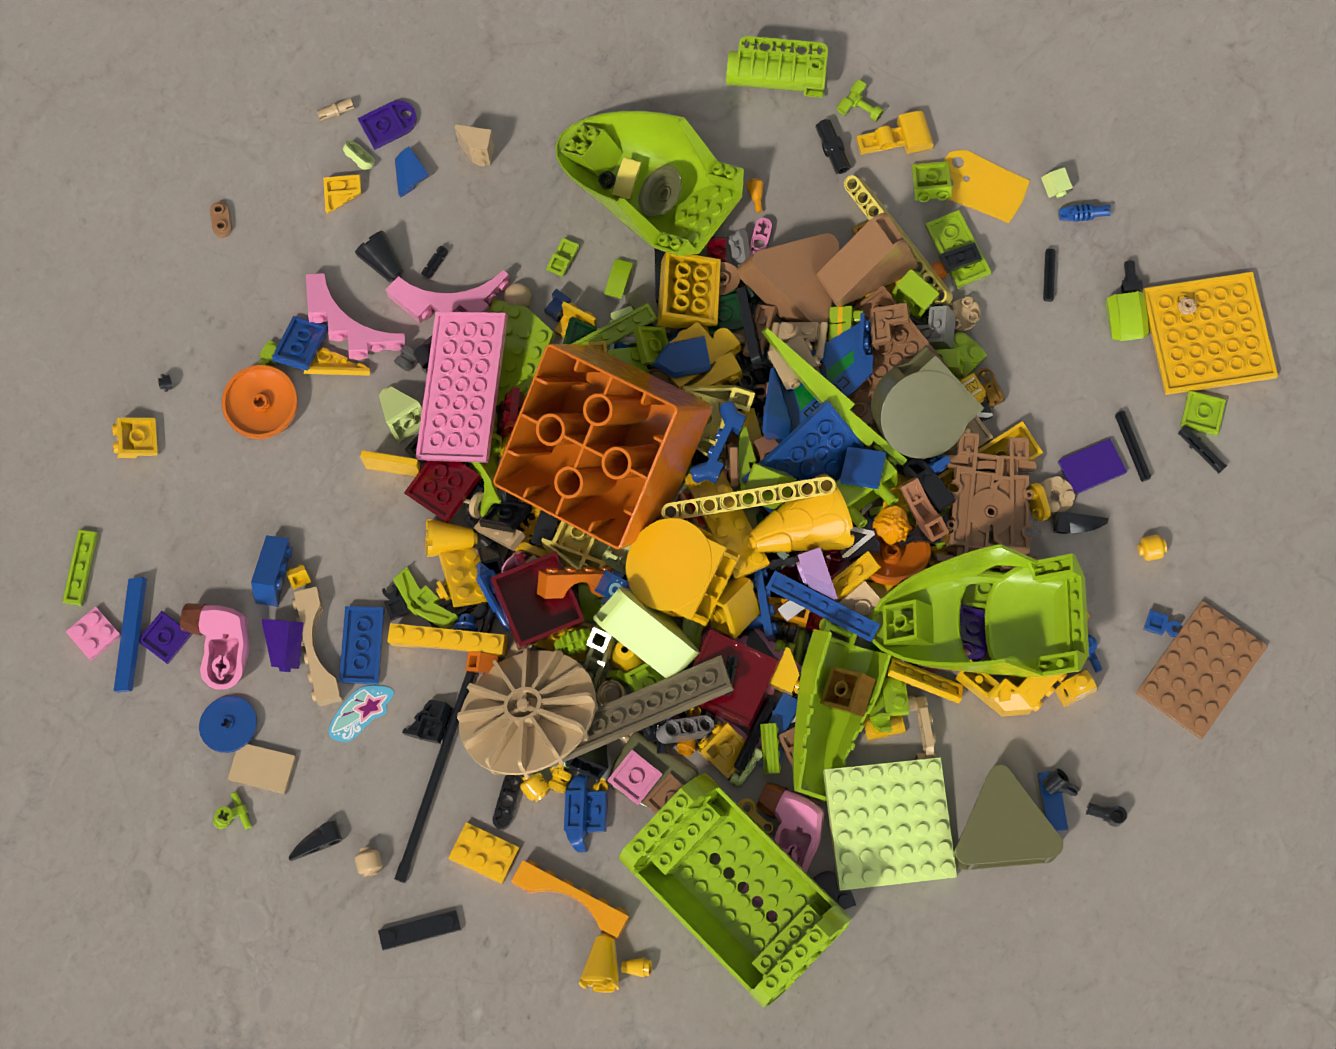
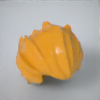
[872,505,912,545]

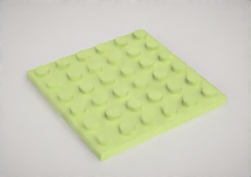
[823,757,957,891]

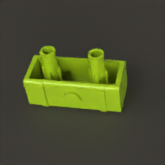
[832,459,899,529]

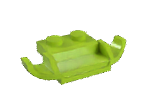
[868,677,910,732]

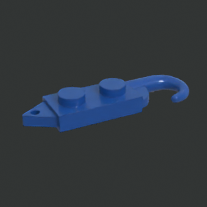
[475,562,510,632]

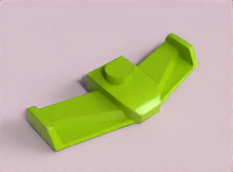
[393,566,458,629]

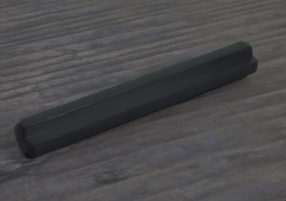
[1115,411,1151,482]
[734,699,776,771]

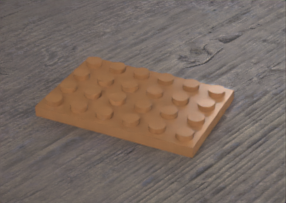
[1135,601,1268,740]

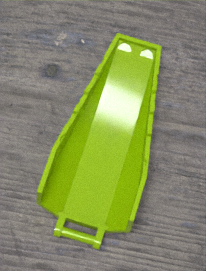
[793,618,891,801]

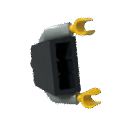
[550,745,613,791]

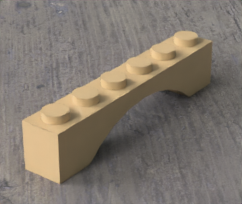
[292,587,343,706]

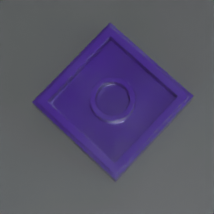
[139,611,192,664]

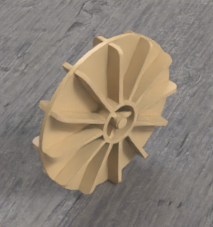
[457,647,598,778]

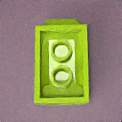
[953,332,987,381]

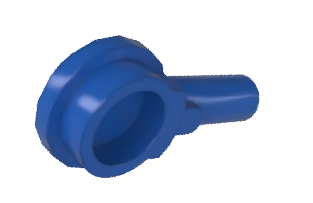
[1088,635,1103,673]

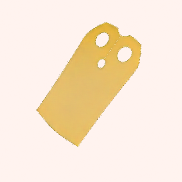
[943,150,1030,223]

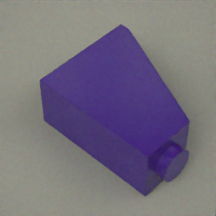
[262,619,303,672]

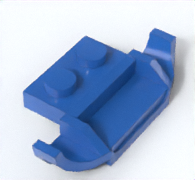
[564,774,608,852]

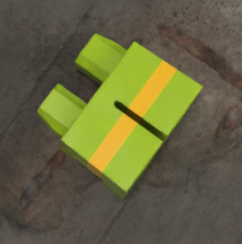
[829,306,866,341]

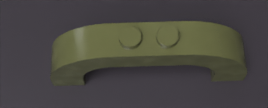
[583,624,616,692]

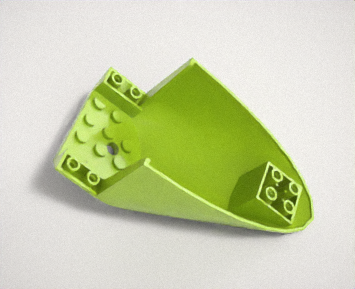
[555,111,744,256]

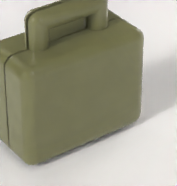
[606,732,698,808]

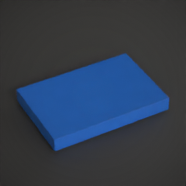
[272,316,328,371]

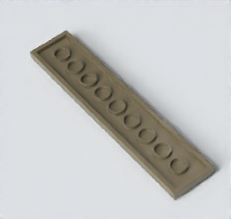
[550,655,734,768]

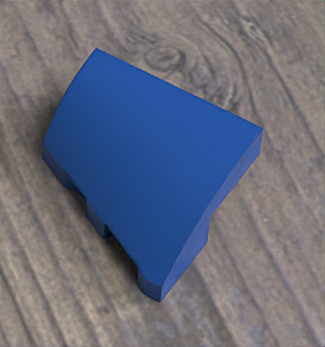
[395,146,429,198]

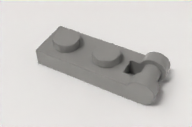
[727,228,750,284]

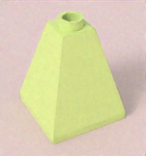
[378,387,422,444]

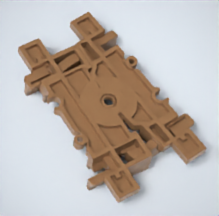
[934,432,1038,573]

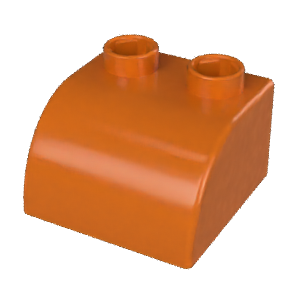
[493,344,712,549]

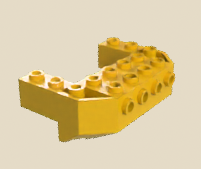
[956,660,1068,717]

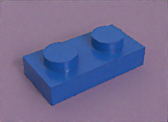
[924,454,951,473]

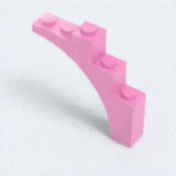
[386,270,510,323]
[306,273,405,360]

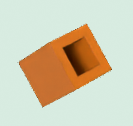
[465,652,498,674]

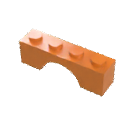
[537,566,613,599]

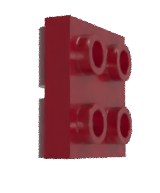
[497,387,526,437]

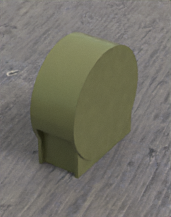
[871,346,984,459]

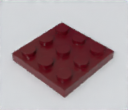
[404,460,481,523]

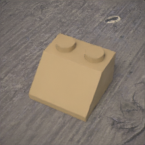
[455,124,495,166]

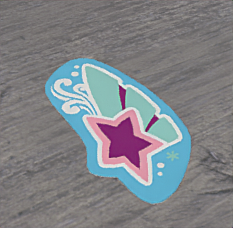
[328,685,394,742]

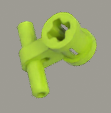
[213,792,252,830]

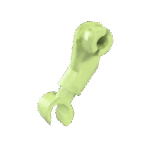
[729,747,762,787]

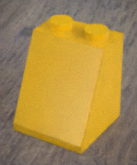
[709,577,760,639]

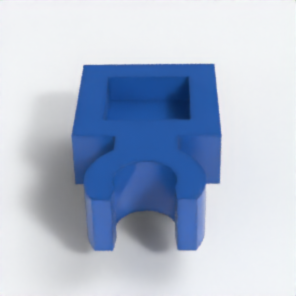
[1143,610,1181,637]

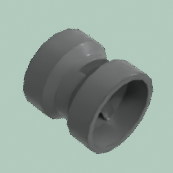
[394,345,417,371]

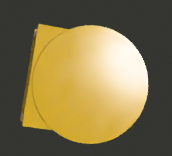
[626,518,740,626]

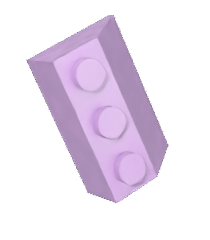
[796,548,838,602]

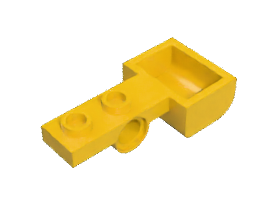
[855,111,934,155]

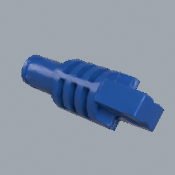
[1058,204,1111,222]

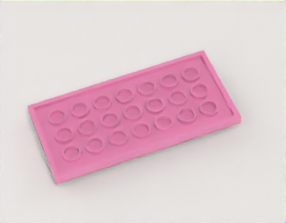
[416,312,508,463]

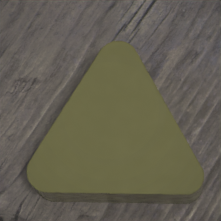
[953,765,1063,870]

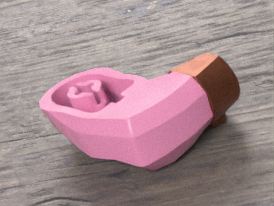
[180,603,250,690]
[757,782,825,873]

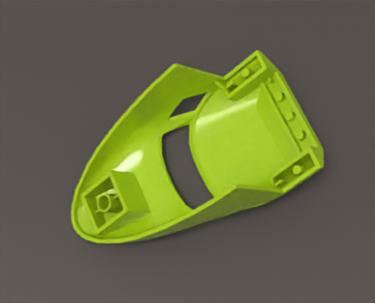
[869,544,1089,677]

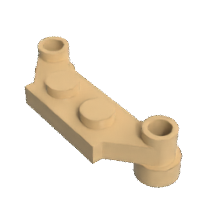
[908,695,938,760]

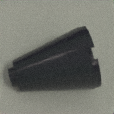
[355,230,404,282]

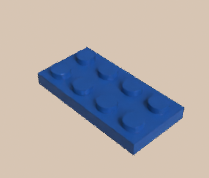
[339,606,385,685]

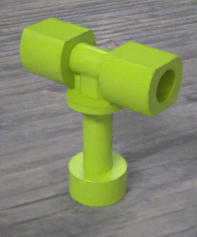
[837,79,884,122]

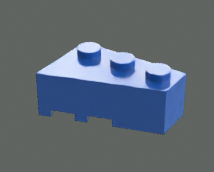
[251,535,293,607]

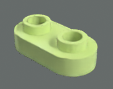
[343,140,375,170]

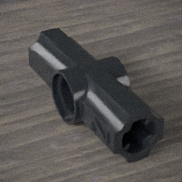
[815,119,851,174]

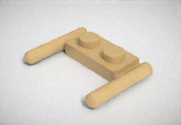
[767,322,828,360]

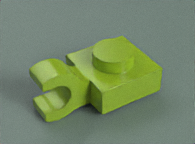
[257,340,278,366]

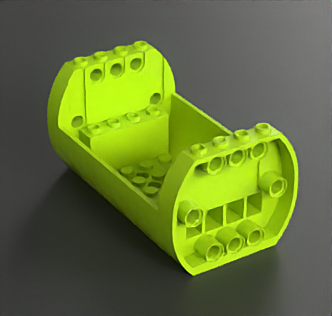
[619,773,853,1009]

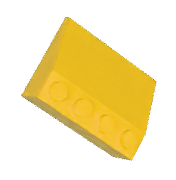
[657,252,721,329]

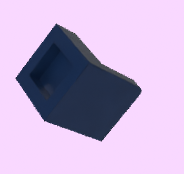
[544,289,571,322]

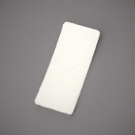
[778,600,804,621]

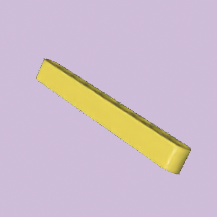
[844,175,953,305]
[662,477,837,519]

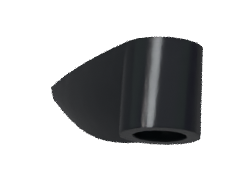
[1053,512,1109,534]
[289,821,342,861]

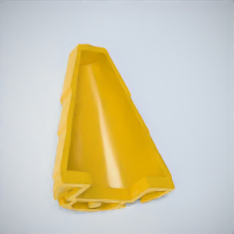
[748,474,854,552]

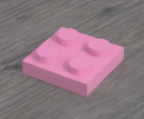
[66,606,121,661]
[607,750,663,805]

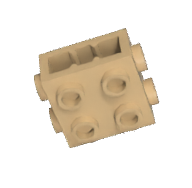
[767,335,821,391]

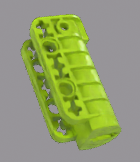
[726,36,828,98]

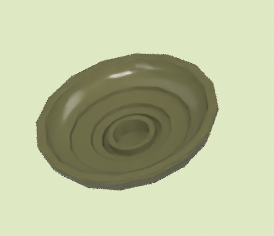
[638,166,682,217]

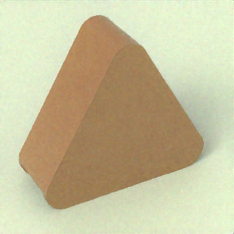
[816,213,918,307]
[737,233,839,324]

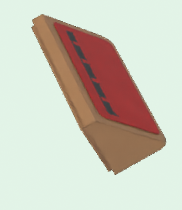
[677,491,706,528]

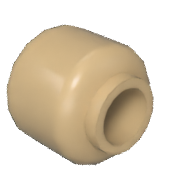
[354,846,383,877]

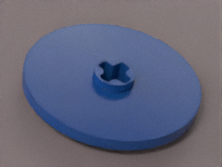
[199,696,257,753]

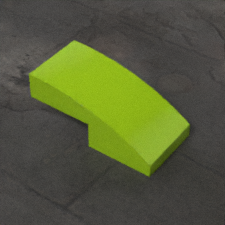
[546,237,580,277]
[604,259,633,299]

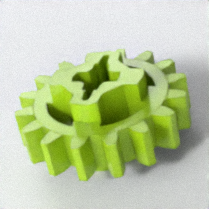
[554,628,593,656]

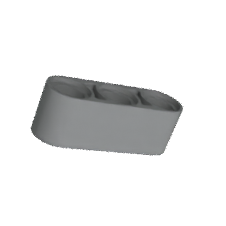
[656,715,714,744]

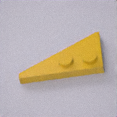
[304,347,370,376]

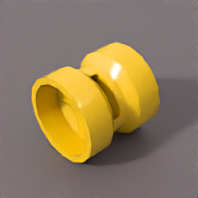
[548,768,572,794]

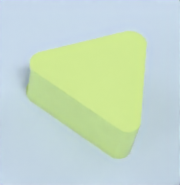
[593,587,700,678]

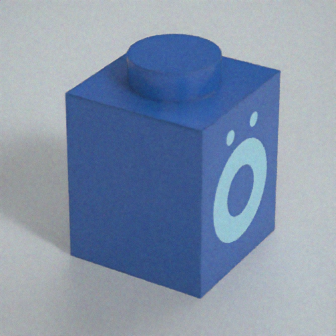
[594,570,629,599]

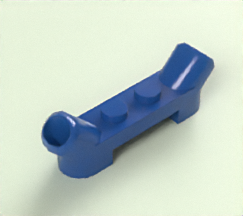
[690,401,747,484]

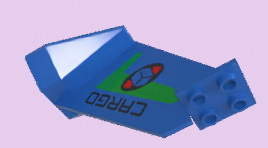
[763,313,874,444]

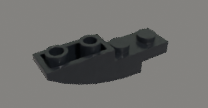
[895,454,955,512]

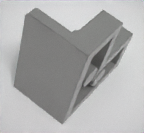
[916,306,956,350]

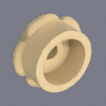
[1178,297,1197,315]

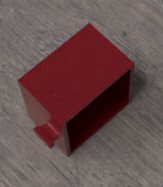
[490,551,585,651]
[688,629,779,731]

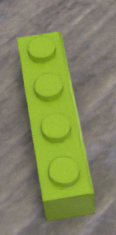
[760,723,781,774]

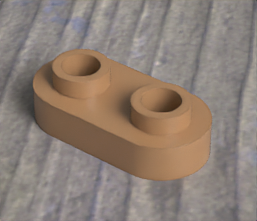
[210,202,232,238]

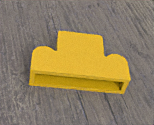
[669,322,742,390]

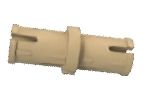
[316,98,355,121]

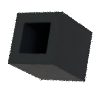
[478,543,503,574]

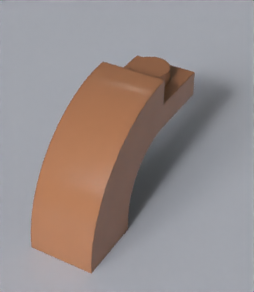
[899,477,949,542]

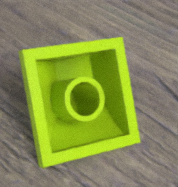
[744,463,797,510]

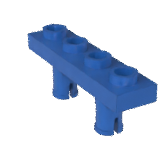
[745,568,778,642]

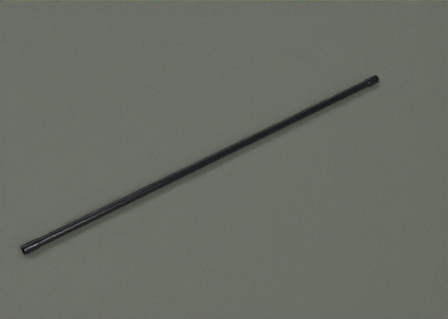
[394,513,531,883]

